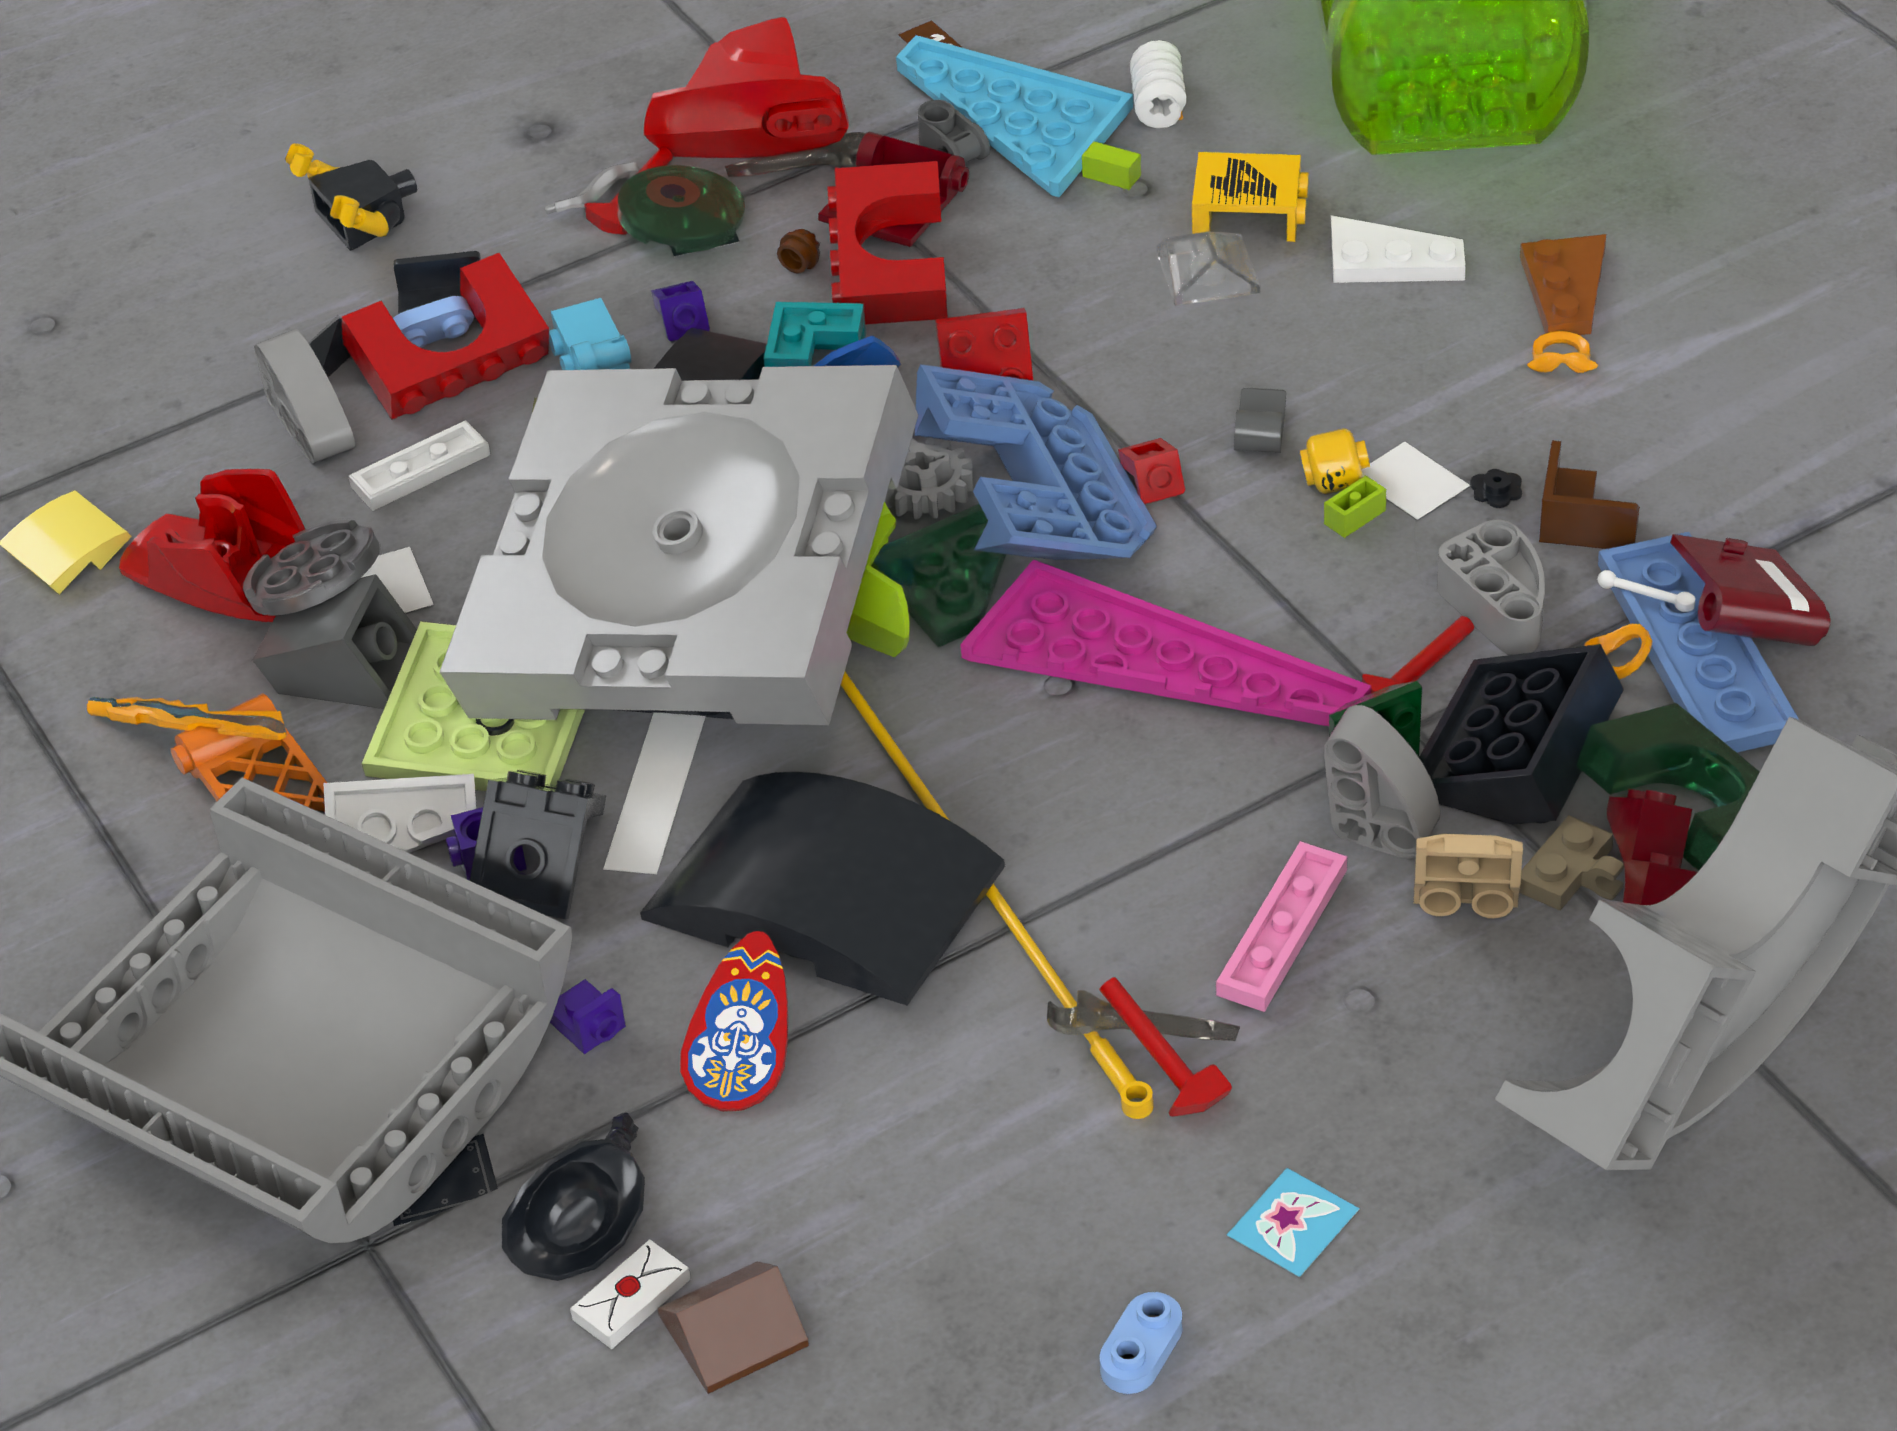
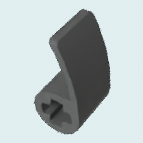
[1234,388,1286,453]

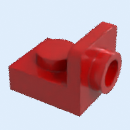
[1118,438,1185,504]

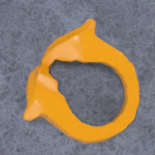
[1527,331,1598,373]
[1584,623,1653,680]

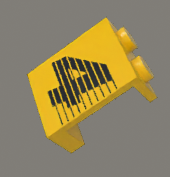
[1192,152,1309,242]

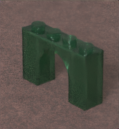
[1577,703,1760,871]

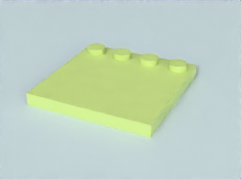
[362,621,585,791]

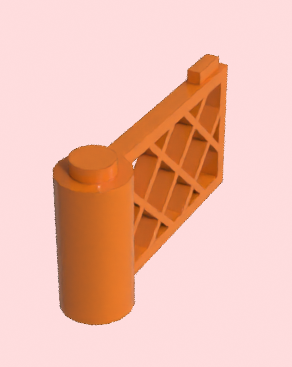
[171,693,327,812]

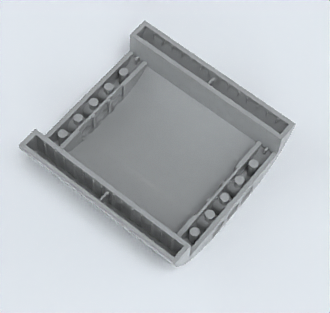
[0,777,572,1243]

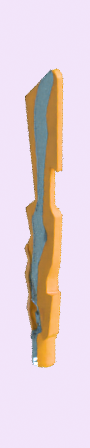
[87,697,287,740]

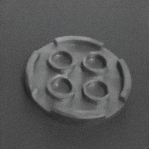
[243,519,380,616]

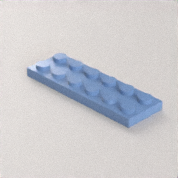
[1598,532,1799,759]

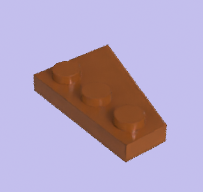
[1520,234,1607,335]

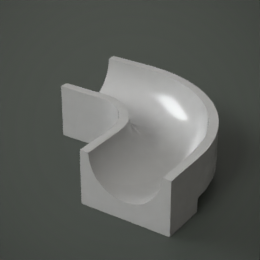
[1495,717,1897,1170]

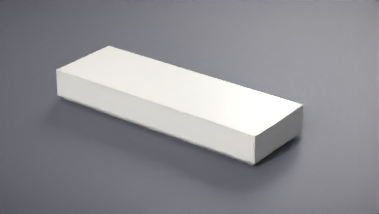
[349,420,490,511]

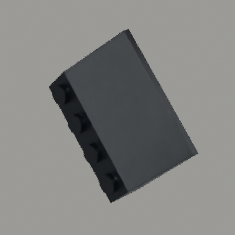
[1419,644,1624,825]

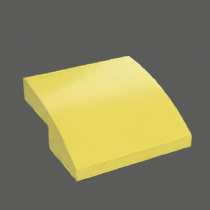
[0,490,132,595]

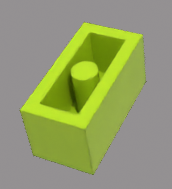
[1082,141,1141,190]
[1324,475,1386,538]

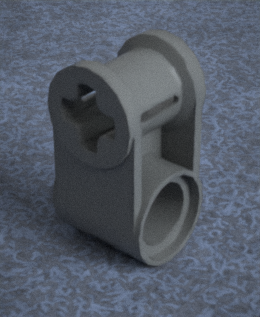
[918,100,990,163]

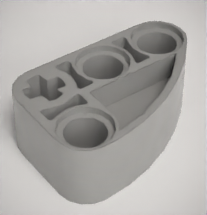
[254,329,355,464]
[1437,519,1545,655]
[1324,705,1441,859]

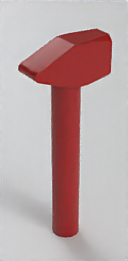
[585,147,673,235]
[1362,616,1474,693]
[1099,977,1232,1117]

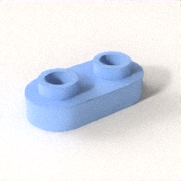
[393,296,474,348]
[1100,1292,1182,1394]

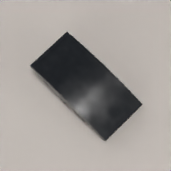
[653,328,767,381]

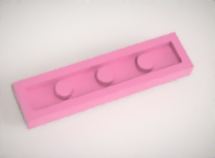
[1216,841,1347,1012]

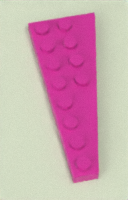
[960,559,1371,727]

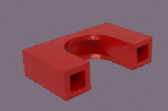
[827,161,948,325]
[342,253,549,420]

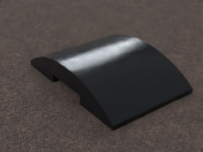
[640,772,1005,1006]

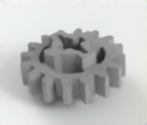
[885,437,974,519]

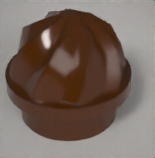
[777,229,820,274]

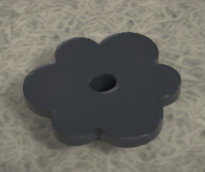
[1470,469,1522,508]

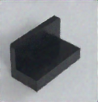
[394,251,481,319]

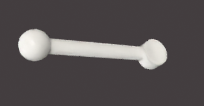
[1597,570,1695,612]

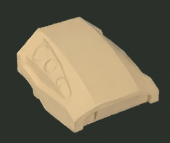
[1414,834,1523,918]

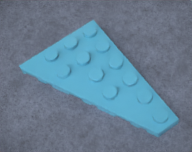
[896,35,1133,197]

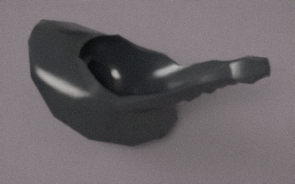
[502,1112,645,1281]

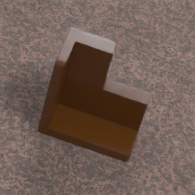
[1539,440,1640,549]

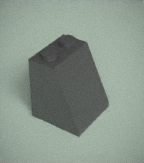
[253,574,417,709]

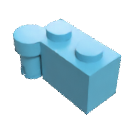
[549,298,631,370]

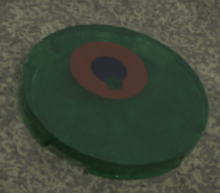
[617,165,745,252]

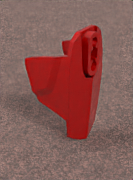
[644,17,849,158]
[119,469,305,622]

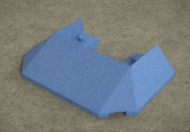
[915,364,1157,560]

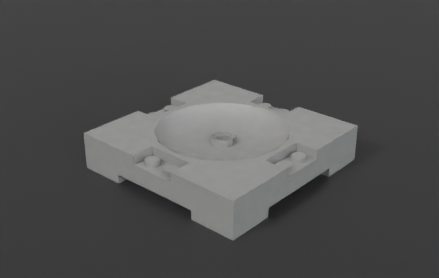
[440,365,918,725]

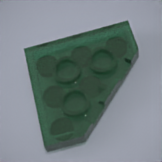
[871,504,1006,648]

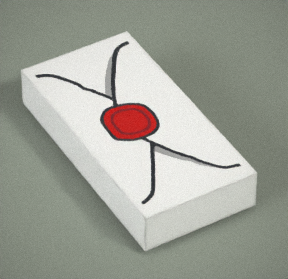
[570,1239,691,1349]

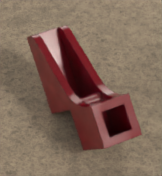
[1607,789,1697,905]

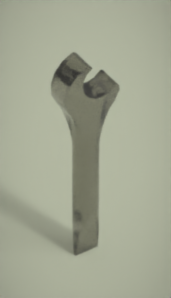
[725,132,866,177]
[1047,990,1240,1041]

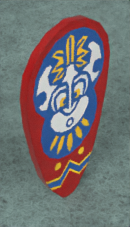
[680,931,788,1112]

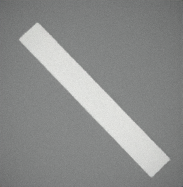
[603,712,706,875]

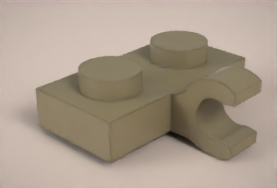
[1519,815,1624,911]

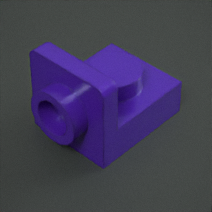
[651,281,710,341]
[550,979,626,1054]

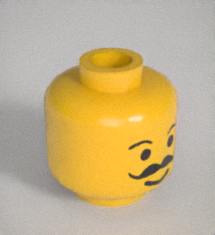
[1300,428,1370,494]

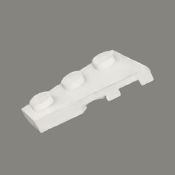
[1331,215,1465,283]
[323,774,476,853]

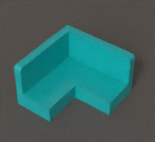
[764,302,866,367]

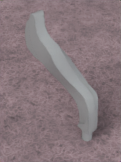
[545,162,639,214]

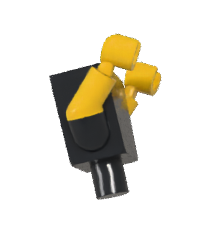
[285,143,417,251]

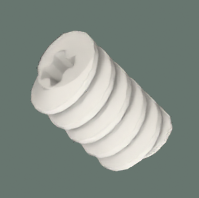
[1130,40,1186,128]

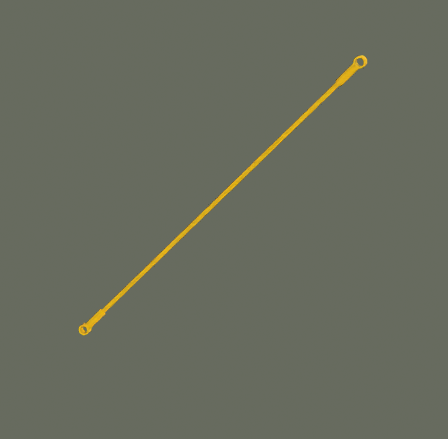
[841,671,1154,1119]

